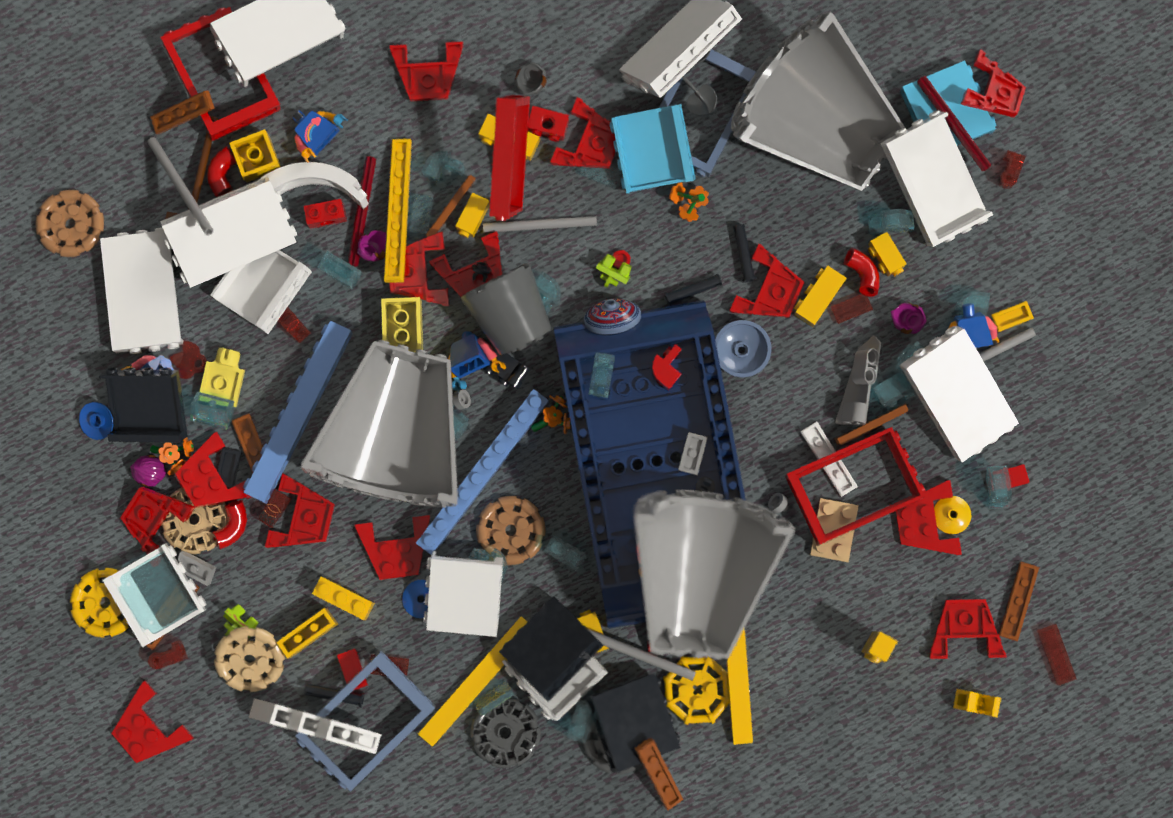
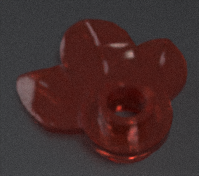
[170,341,207,379]

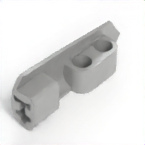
[835,335,881,425]

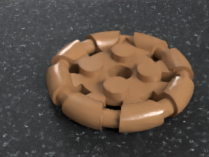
[36,190,104,257]
[476,496,546,565]

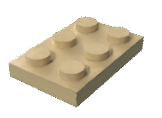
[810,498,859,563]

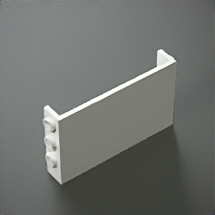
[210,0,345,87]
[619,0,742,98]
[880,110,993,247]
[161,176,297,288]
[100,228,184,354]
[900,326,1018,462]

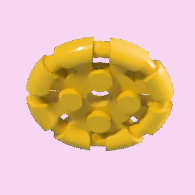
[70,568,129,638]

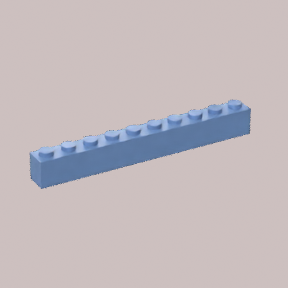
[243,321,353,504]
[416,389,549,555]

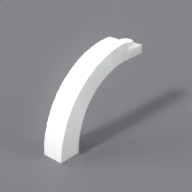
[259,162,369,209]

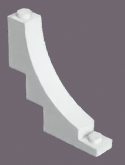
[249,698,381,754]

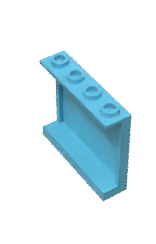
[900,61,996,146]
[610,104,696,193]

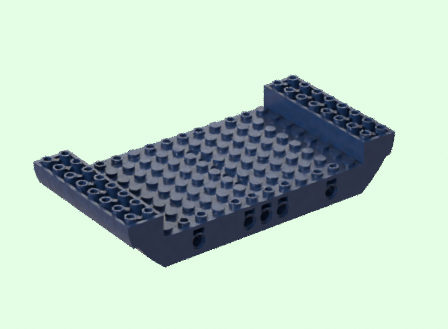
[553,300,761,629]

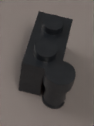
[483,346,531,389]

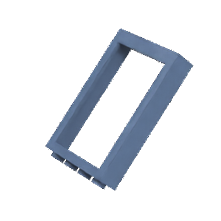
[659,49,756,178]
[295,651,435,791]

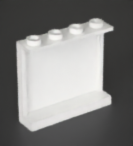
[211,250,312,334]
[424,551,503,637]
[502,656,608,721]

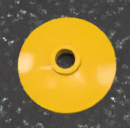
[934,496,971,534]

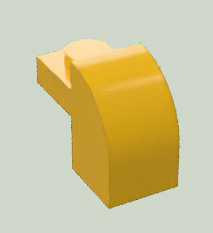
[953,689,1001,717]

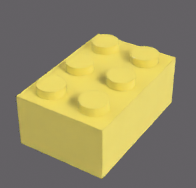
[381,297,423,352]

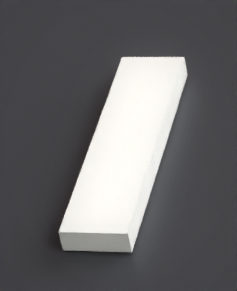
[800,422,858,497]

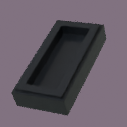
[217,448,242,489]

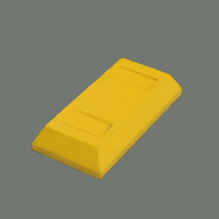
[991,301,1034,332]

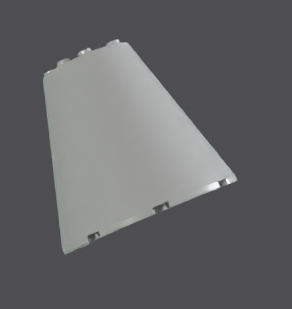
[731,12,905,191]
[301,340,458,508]
[634,490,795,659]

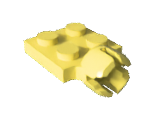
[198,348,245,407]

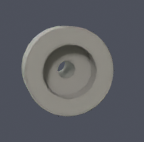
[452,389,471,410]
[768,493,788,513]

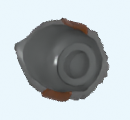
[515,62,547,96]

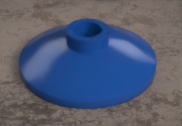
[79,402,114,440]
[402,580,429,618]

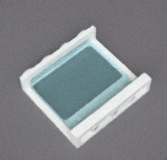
[103,543,207,647]

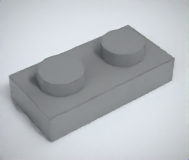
[678,432,707,475]
[177,551,216,586]

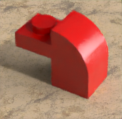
[652,344,682,391]

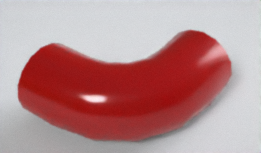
[207,146,237,198]
[844,248,880,297]
[212,500,247,550]

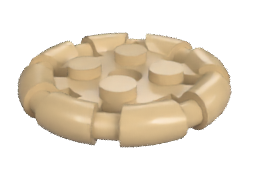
[161,488,228,554]
[214,626,285,692]

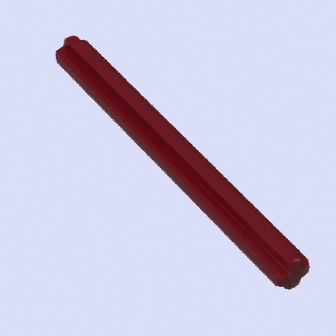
[917,76,991,171]
[347,156,376,267]

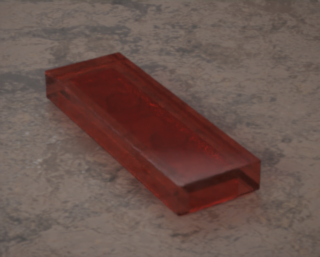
[1037,624,1077,686]

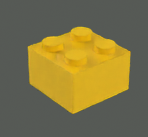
[230,129,281,183]

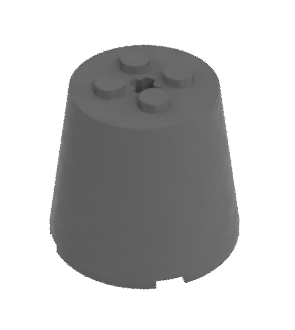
[460,262,552,355]

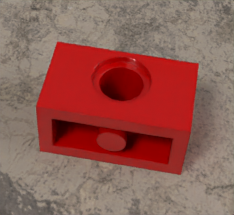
[528,106,569,142]
[304,199,347,229]

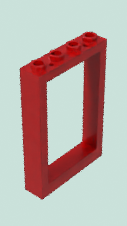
[161,7,280,141]
[489,95,530,221]
[785,427,926,546]

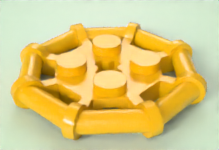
[663,656,730,725]

